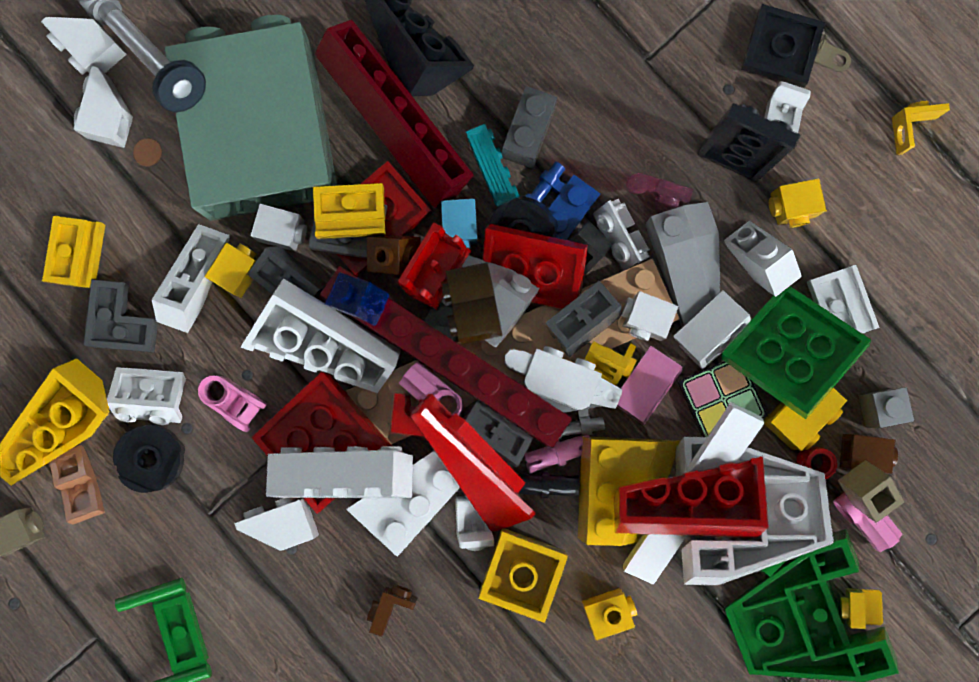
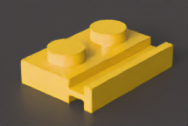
[313,183,386,239]
[42,216,106,288]

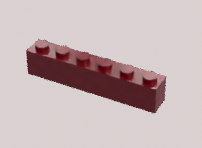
[314,19,474,209]

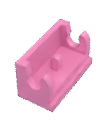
[617,346,682,426]

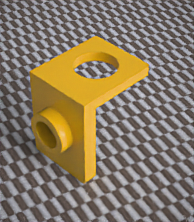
[892,101,950,155]

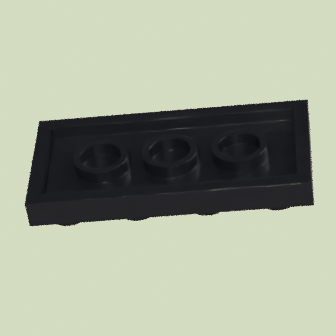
[697,103,801,182]

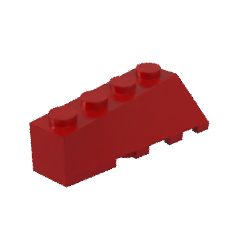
[614,456,769,537]

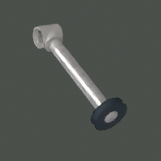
[78,0,206,113]

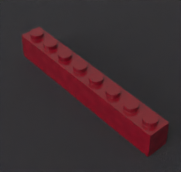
[320,266,572,449]

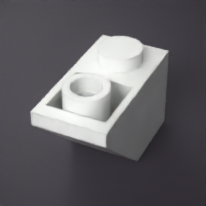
[41,17,127,75]
[74,66,133,148]
[724,221,802,297]
[235,498,319,551]

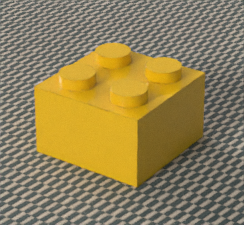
[478,528,568,623]

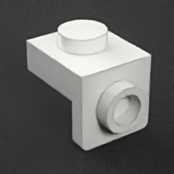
[764,81,811,133]
[456,496,494,551]

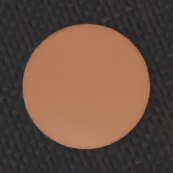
[133,138,162,166]

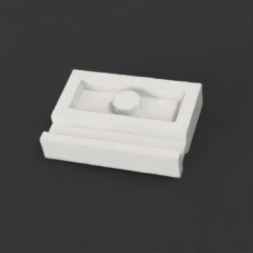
[807,265,880,334]

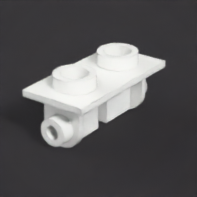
[593,199,650,271]

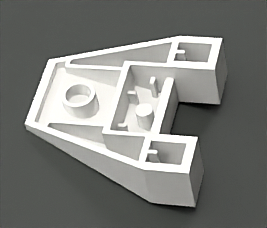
[675,437,833,585]

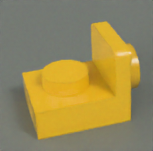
[584,341,637,386]

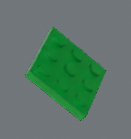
[721,286,871,419]

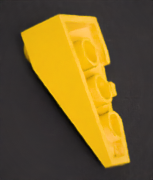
[0,358,110,486]

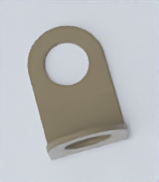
[814,34,851,72]

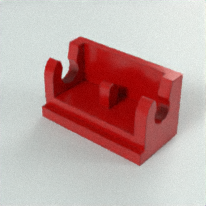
[398,222,471,309]
[391,393,424,436]

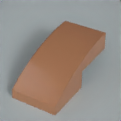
[50,445,105,525]

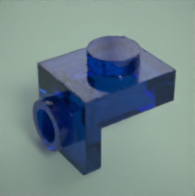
[325,272,389,326]

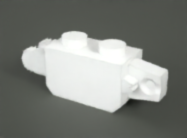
[504,346,622,410]

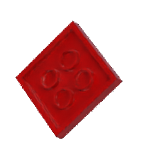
[251,371,393,514]

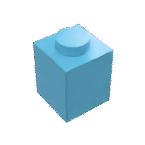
[441,199,478,249]

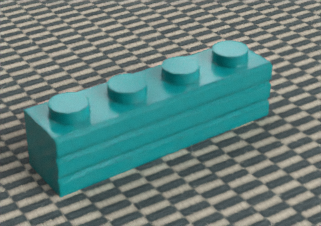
[466,124,519,208]

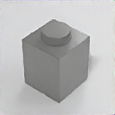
[858,387,914,428]

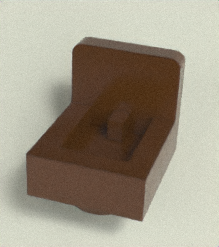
[367,585,418,637]

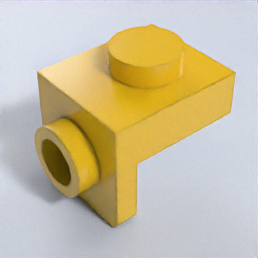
[840,588,883,629]

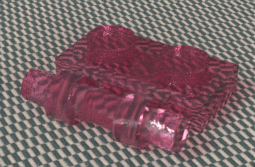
[626,173,693,208]

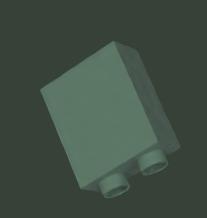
[165,15,337,221]

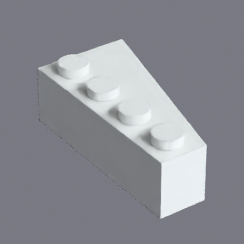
[241,278,401,393]
[266,447,413,498]
[346,451,460,557]

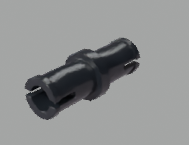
[518,471,580,498]

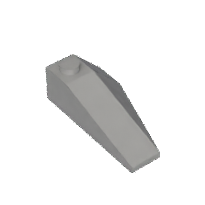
[645,202,720,328]
[421,240,539,348]

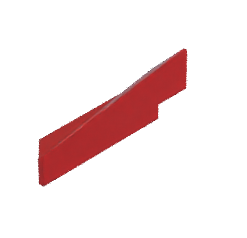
[411,393,536,532]

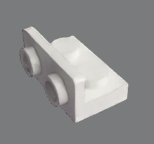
[107,367,186,425]

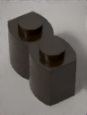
[441,262,503,344]

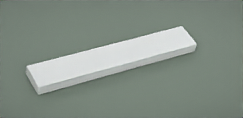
[623,402,765,584]

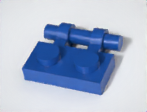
[526,161,600,240]

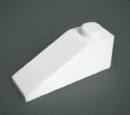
[152,224,229,333]

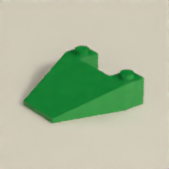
[724,529,899,682]

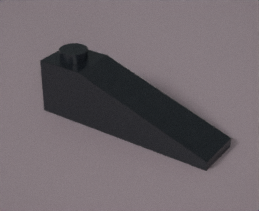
[365,0,474,97]

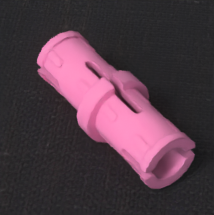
[524,435,590,474]

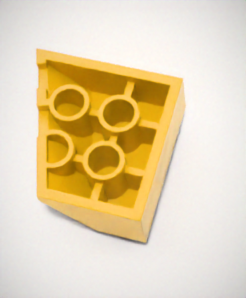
[578,436,681,546]

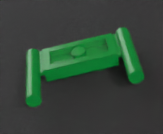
[115,577,212,682]

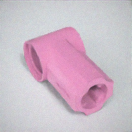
[399,361,464,416]
[833,492,903,552]

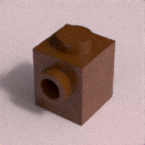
[367,235,421,275]
[839,434,898,474]

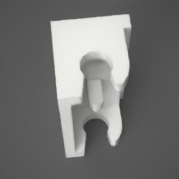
[673,291,751,370]

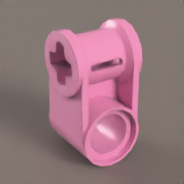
[198,376,267,432]

